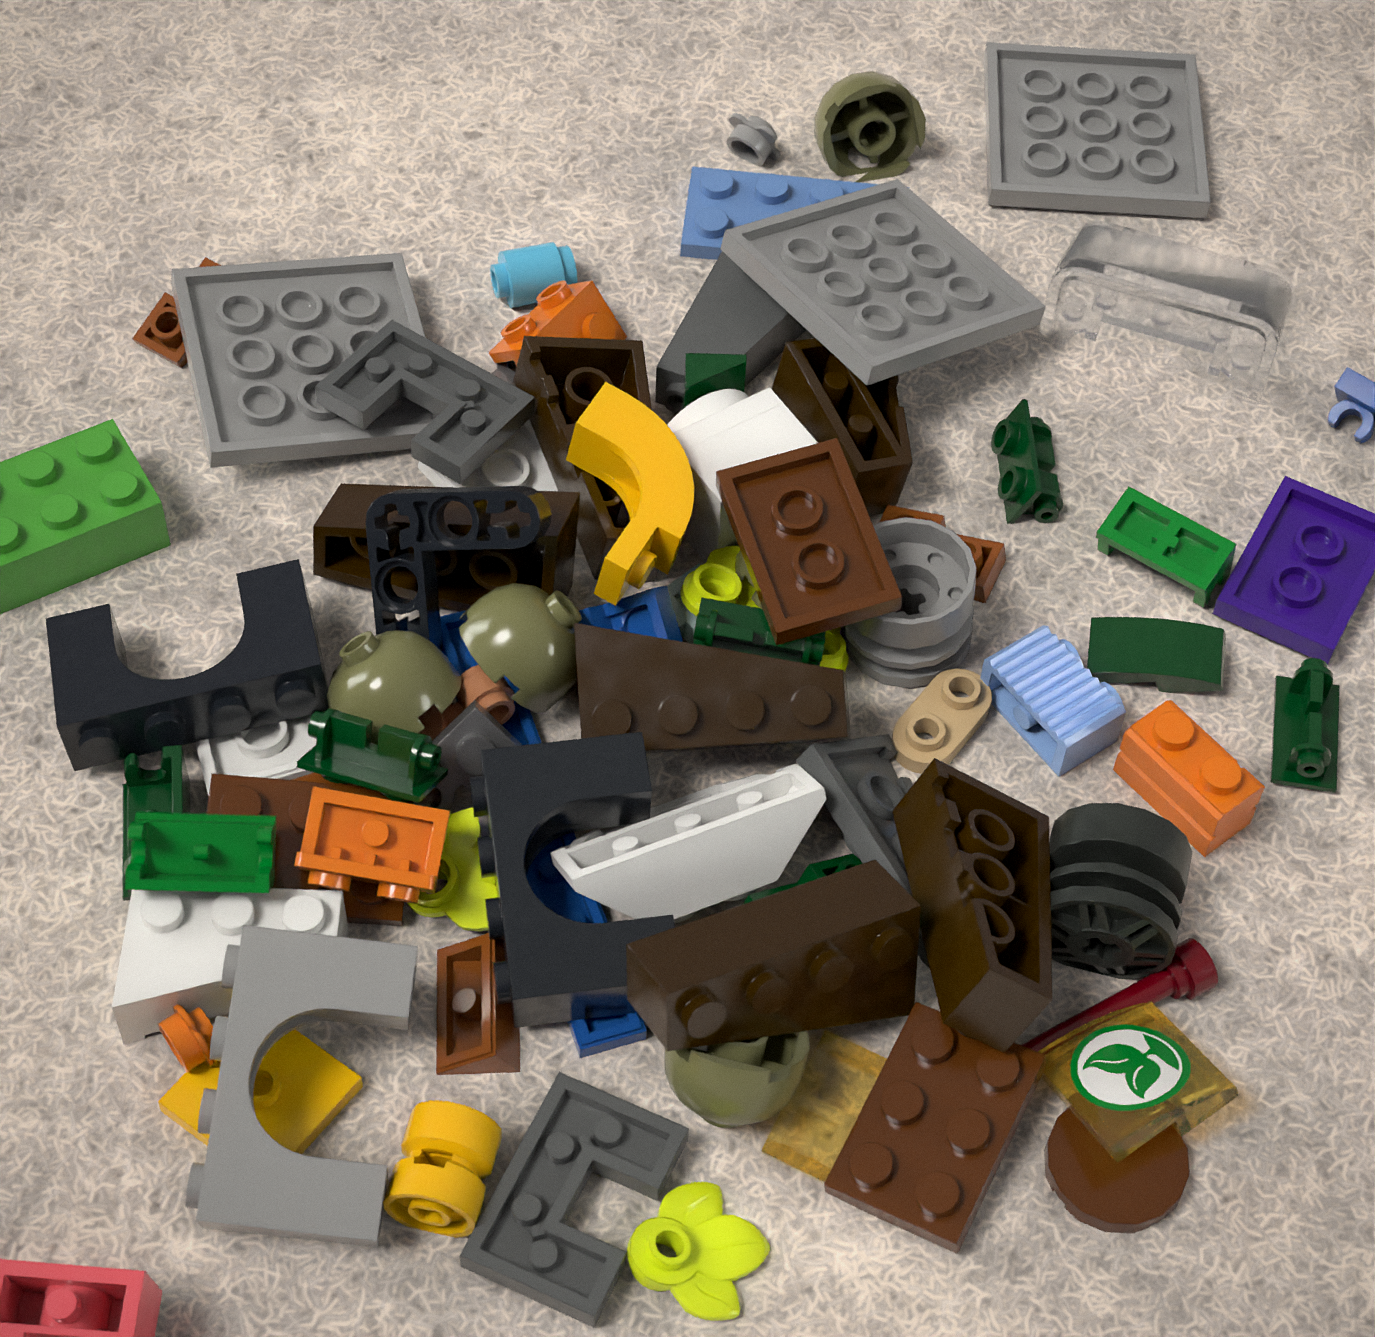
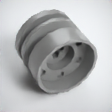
[841,517,976,688]

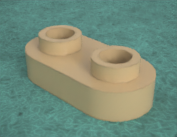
[891,668,992,774]

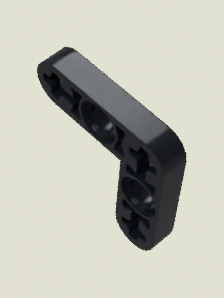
[365,486,551,652]

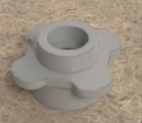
[726,113,781,166]

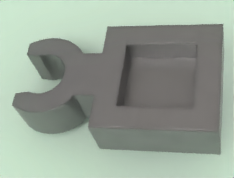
[429,700,522,811]

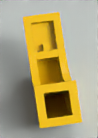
[566,382,694,606]

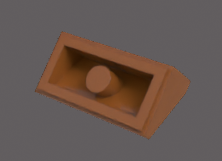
[436,933,520,1075]

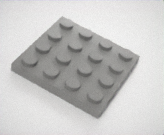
[984,42,1211,218]
[721,179,1046,385]
[171,253,438,468]

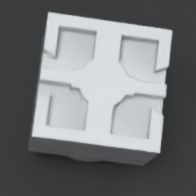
[667,387,818,563]

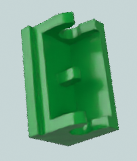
[1096,486,1237,608]
[125,811,277,893]

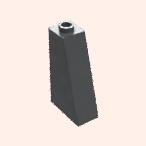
[655,251,807,415]

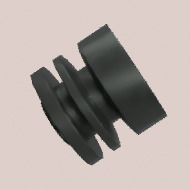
[1049,803,1192,979]

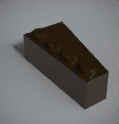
[513,336,658,581]
[313,483,581,612]
[574,623,851,753]
[892,758,1053,1053]
[626,859,921,1051]

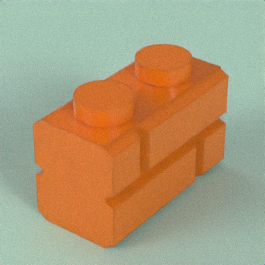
[1113,700,1265,857]

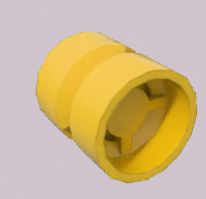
[383,1100,502,1238]

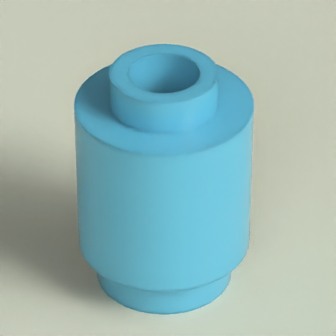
[490,242,578,308]

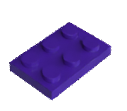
[1212,476,1375,665]

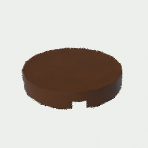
[1044,1098,1190,1234]

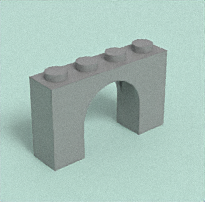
[186,925,418,1247]

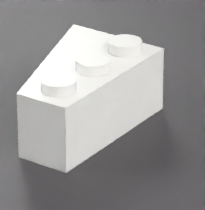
[112,888,348,1044]

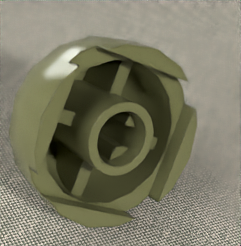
[814,71,926,183]
[459,583,582,713]
[327,631,462,745]
[664,1031,810,1128]

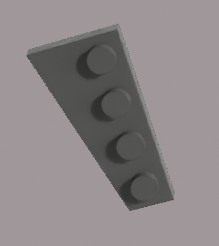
[796,734,930,968]

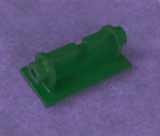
[991,399,1063,524]
[693,597,826,666]
[1270,658,1340,793]
[297,708,448,803]

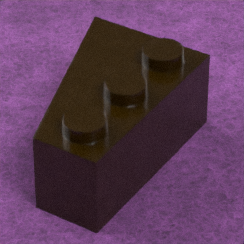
[772,338,913,516]

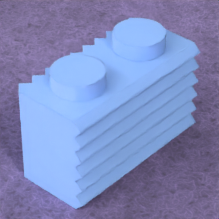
[980,625,1126,777]

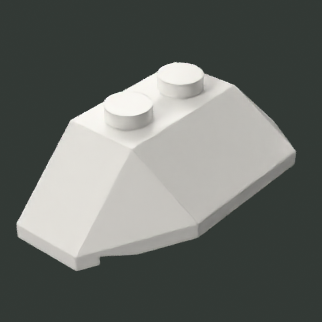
[551,764,826,924]

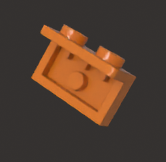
[489,280,627,365]
[294,786,450,904]

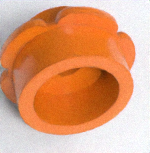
[158,1004,215,1072]

